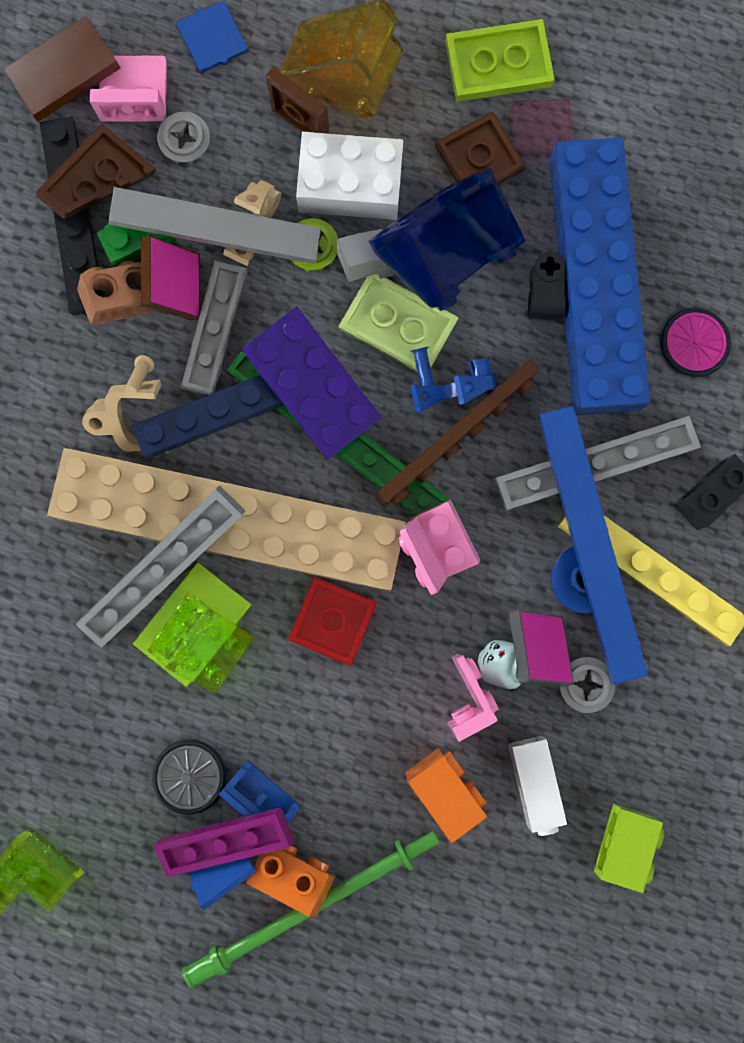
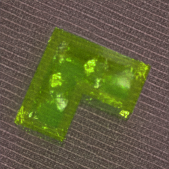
[0,827,85,916]

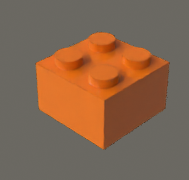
[405,748,487,844]

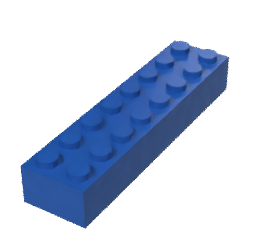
[549,137,651,416]

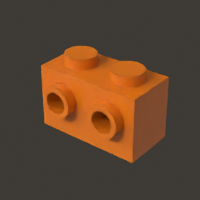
[246,846,336,917]

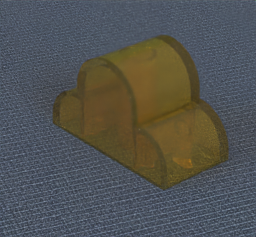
[279,0,403,119]

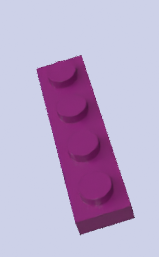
[154,807,294,877]

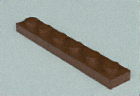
[375,359,540,508]

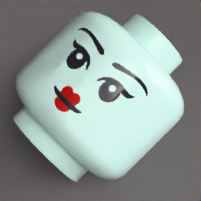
[478,640,521,689]

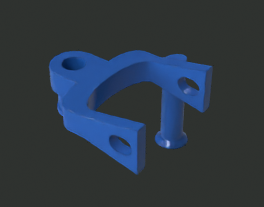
[410,346,498,413]

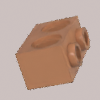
[77,260,156,326]

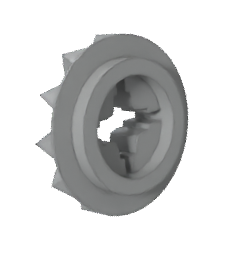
[157,112,211,165]
[560,657,615,713]

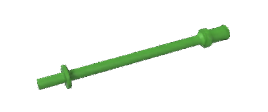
[182,831,440,989]

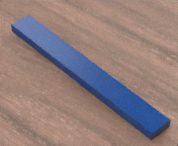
[538,406,648,684]

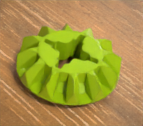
[291,218,338,272]

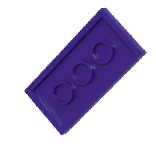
[241,306,382,460]

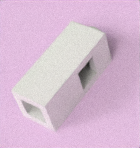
[508,736,567,836]

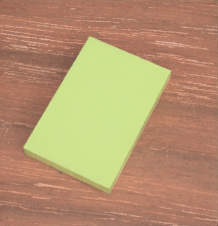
[338,273,459,373]

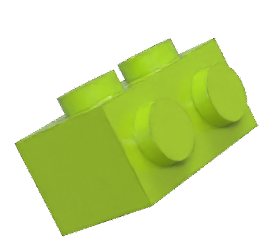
[593,803,664,893]

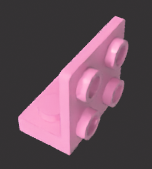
[90,56,167,122]
[399,499,480,595]
[447,654,499,742]

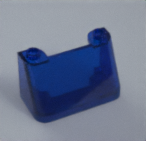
[368,167,526,311]

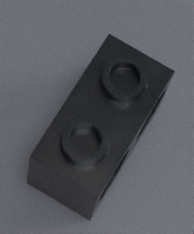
[674,454,744,530]

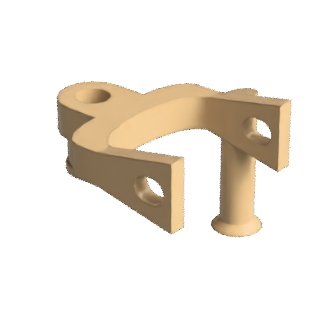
[223,180,281,266]
[82,355,169,453]

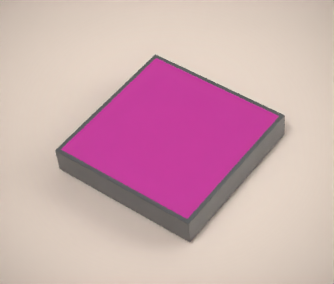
[509,610,574,687]

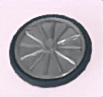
[152,739,226,815]

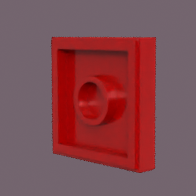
[288,576,377,666]

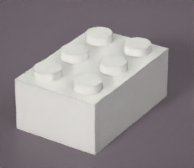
[296,132,403,220]

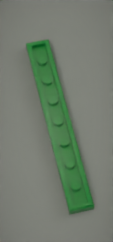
[226,351,461,516]

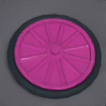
[660,308,731,377]

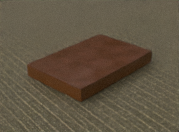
[4,16,121,122]

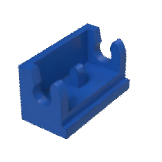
[218,760,301,823]

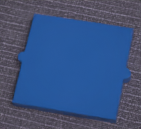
[176,0,249,74]
[189,857,256,910]

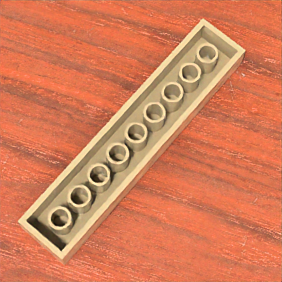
[47,448,406,592]

